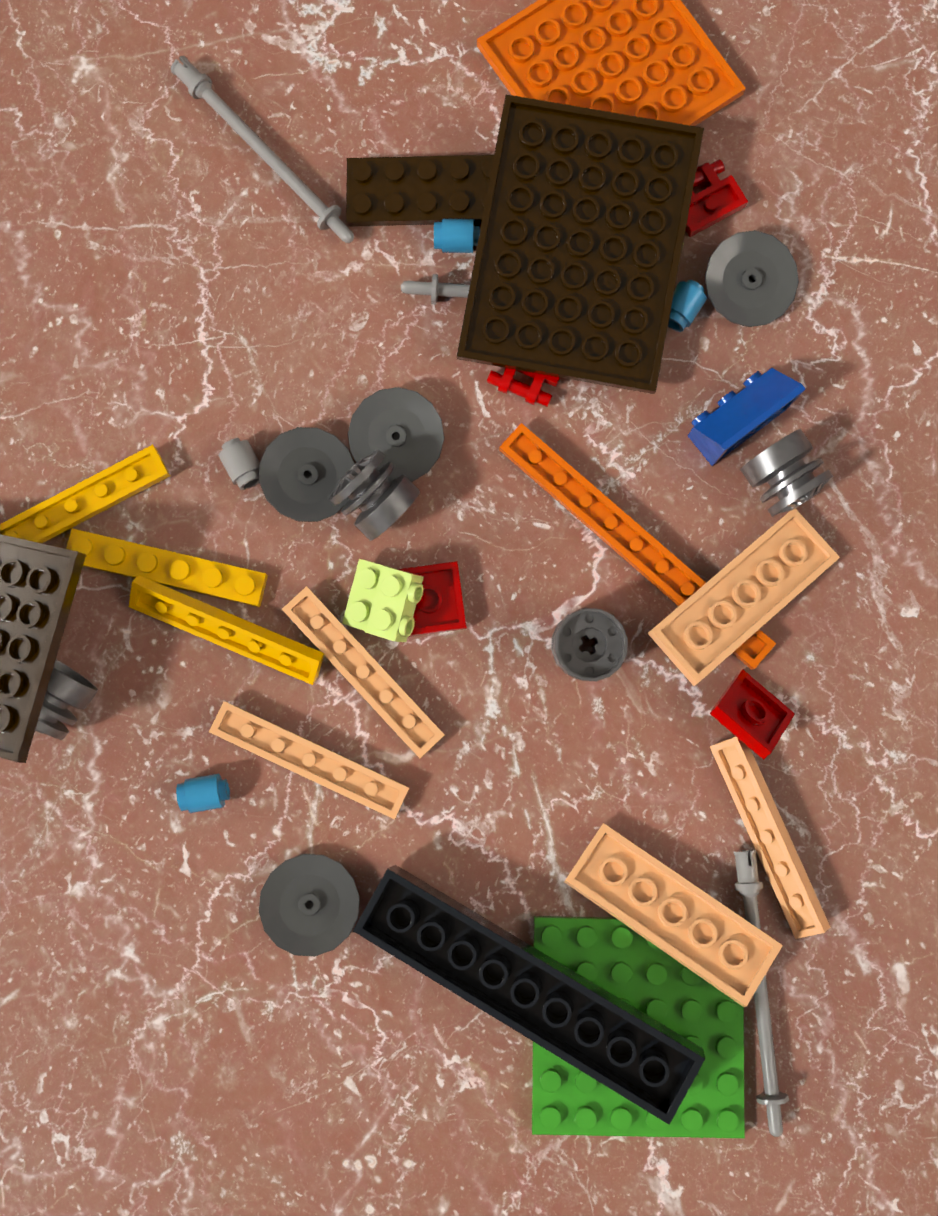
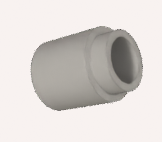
[218,438,260,490]

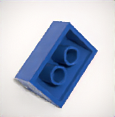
[687,368,806,466]

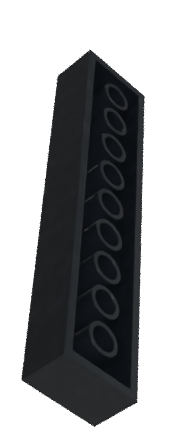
[353,865,705,1125]

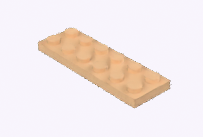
[648,508,840,686]
[564,823,783,1007]

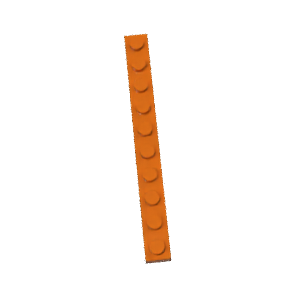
[499,423,776,670]

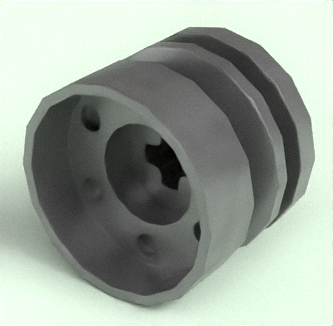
[740,429,833,517]
[329,449,420,541]
[551,608,628,681]
[35,659,98,740]

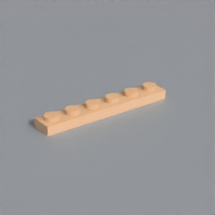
[282,586,445,758]
[209,701,410,820]
[710,736,831,939]

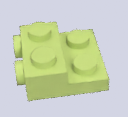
[342,559,424,642]

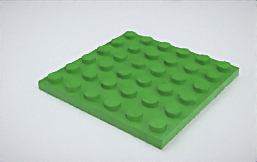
[532,916,745,1138]

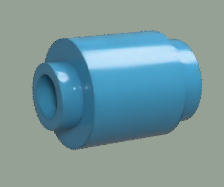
[434,219,480,253]
[668,280,707,332]
[176,773,230,813]

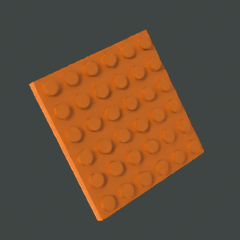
[477,0,746,126]

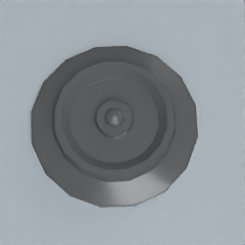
[705,230,799,327]
[348,387,444,483]
[259,427,355,522]
[259,854,360,957]

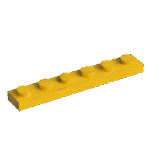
[0,444,171,543]
[66,528,268,607]
[128,575,325,685]

